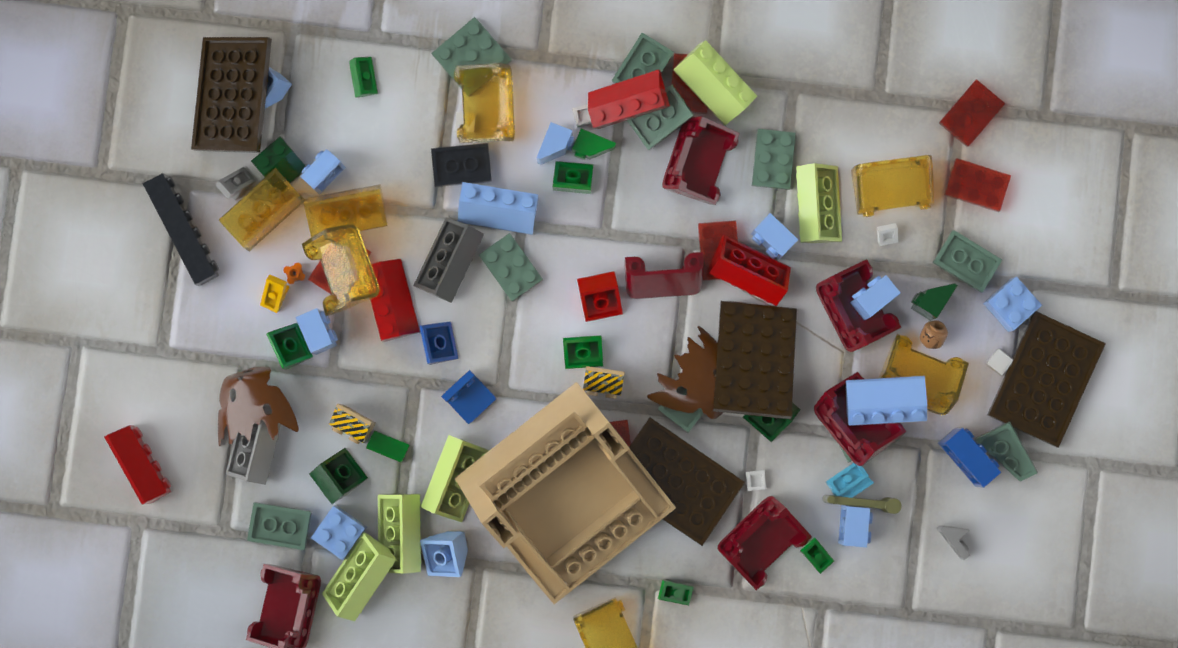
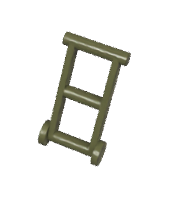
[822,495,902,514]

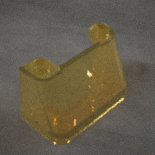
[454,63,515,143]
[851,155,934,217]
[302,224,379,316]
[879,334,969,415]
[573,597,638,648]

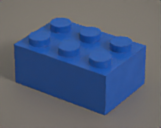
[938,428,1002,488]

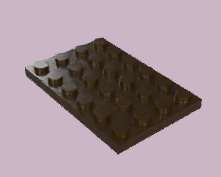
[191,37,272,153]
[713,301,797,419]
[987,311,1106,448]
[629,417,745,546]

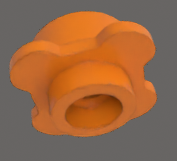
[283,263,305,284]

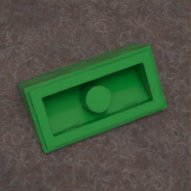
[349,57,378,98]
[366,430,410,463]

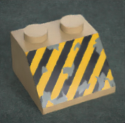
[583,366,625,399]
[329,404,376,444]

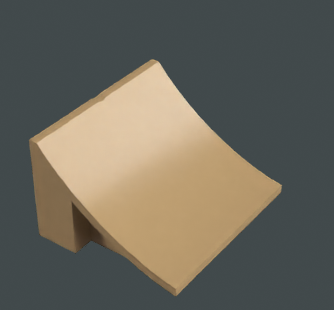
[455,382,676,604]

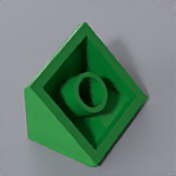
[552,161,593,194]
[266,323,313,370]
[563,335,603,369]

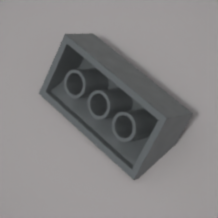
[413,217,484,303]

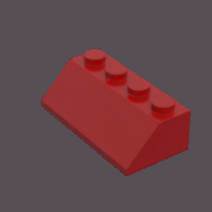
[588,69,670,129]
[709,235,791,306]
[362,259,420,342]
[104,425,171,505]

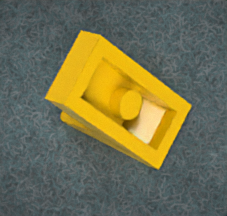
[260,274,289,313]

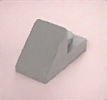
[216,167,256,200]
[937,526,970,560]

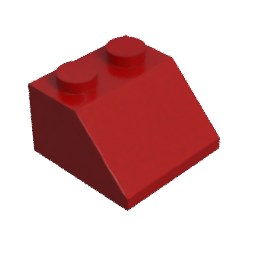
[577,271,623,322]

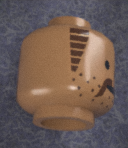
[919,320,948,349]

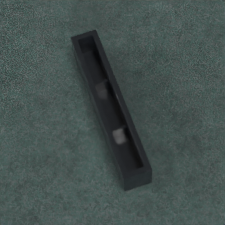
[142,173,219,286]

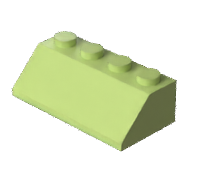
[673,40,757,125]
[796,163,842,243]
[421,435,490,522]
[378,494,421,574]
[322,532,396,621]

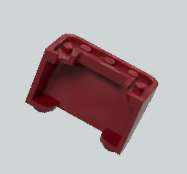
[662,116,740,205]
[624,252,704,299]
[816,259,902,352]
[814,372,907,466]
[717,496,812,591]
[246,564,321,648]

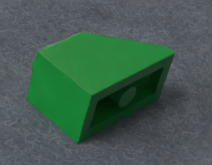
[572,128,616,160]

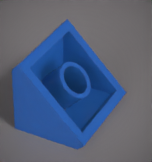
[420,321,459,365]

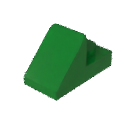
[800,537,834,574]
[658,579,694,606]

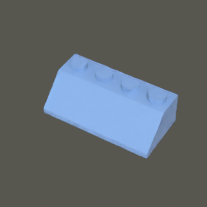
[457,182,539,235]
[846,376,927,425]

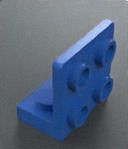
[441,370,496,424]

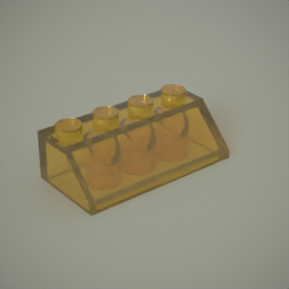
[219,168,305,252]
[303,184,388,240]

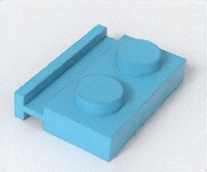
[826,463,874,498]

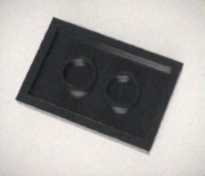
[431,143,492,187]

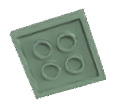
[431,17,512,97]

